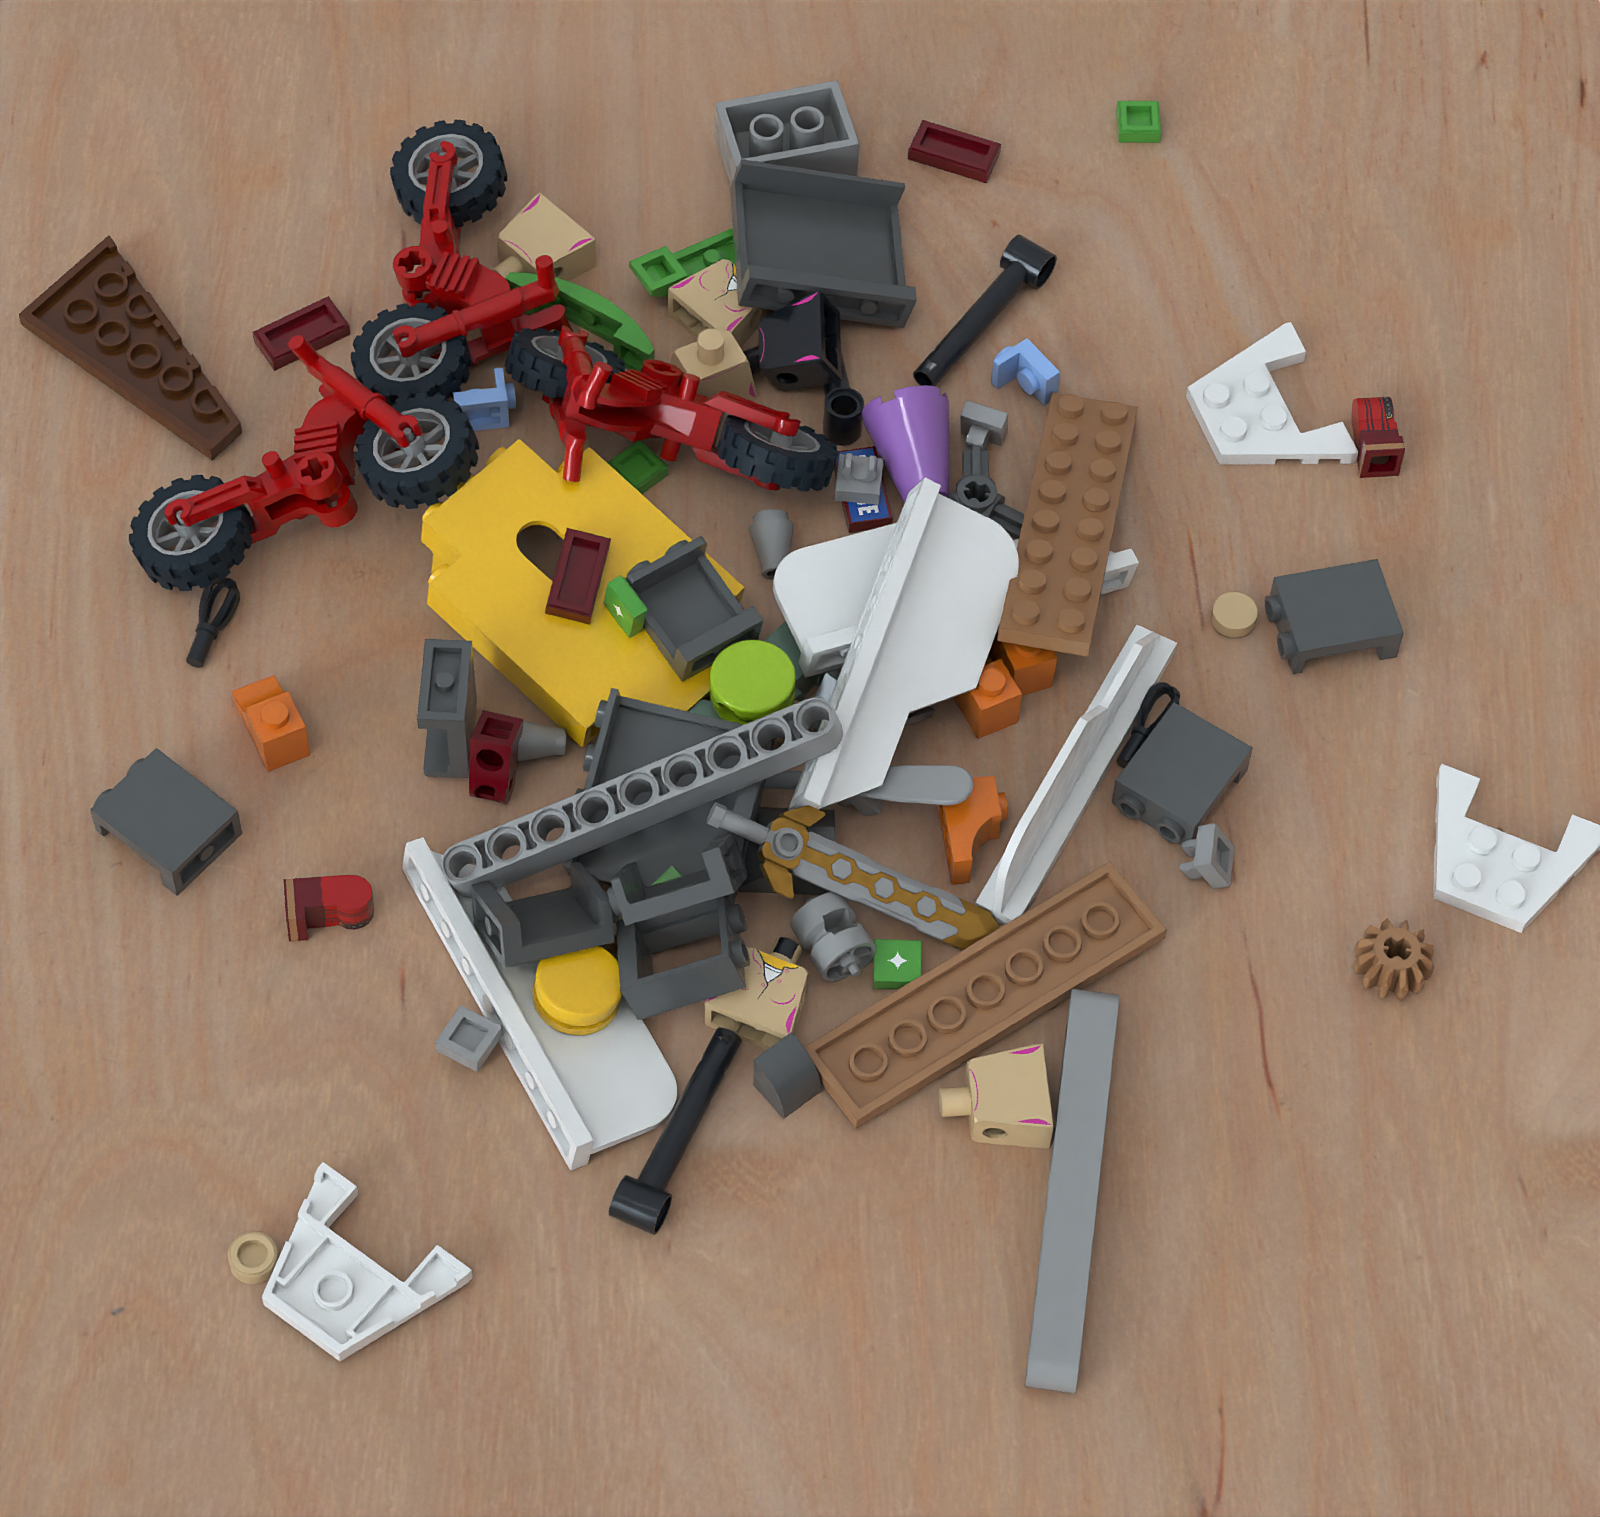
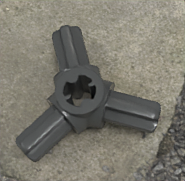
[947,445,1024,539]

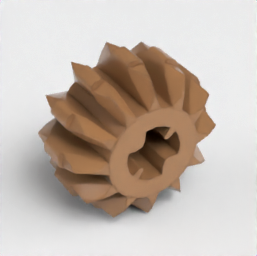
[1353,918,1434,1001]

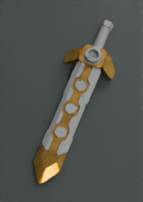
[707,802,1000,950]

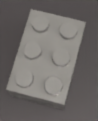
[715,80,859,185]

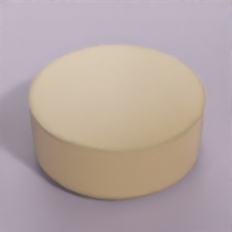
[1211,592,1258,638]
[228,1231,279,1284]

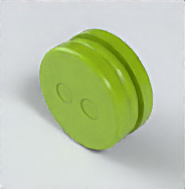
[710,640,796,725]

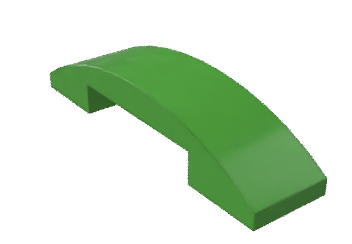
[629,228,735,297]
[505,272,655,372]

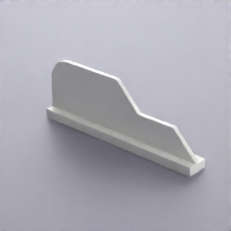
[788,478,1019,810]
[773,523,1139,678]
[975,625,1177,925]
[402,837,677,1171]

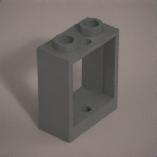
[616,895,750,1020]

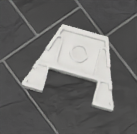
[1186,322,1358,464]
[1433,764,1600,933]
[262,1162,473,1361]

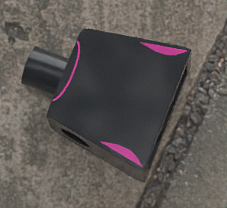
[743,291,842,391]

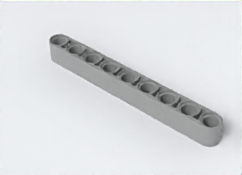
[441,697,843,898]
[1025,988,1119,1394]

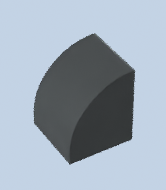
[753,1032,821,1119]

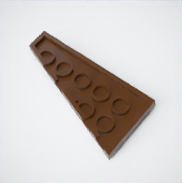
[19,235,242,460]

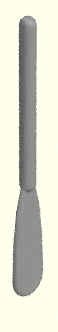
[764,765,974,805]

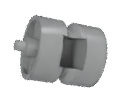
[790,892,877,982]

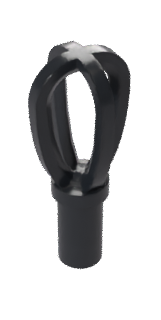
[186,577,240,668]
[1116,682,1180,768]

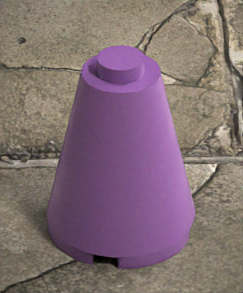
[861,385,949,504]

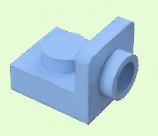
[991,338,1060,406]
[453,368,516,431]

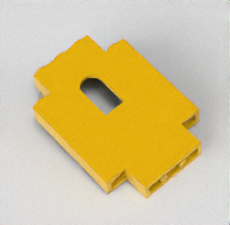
[421,439,745,748]

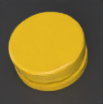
[532,946,622,1035]

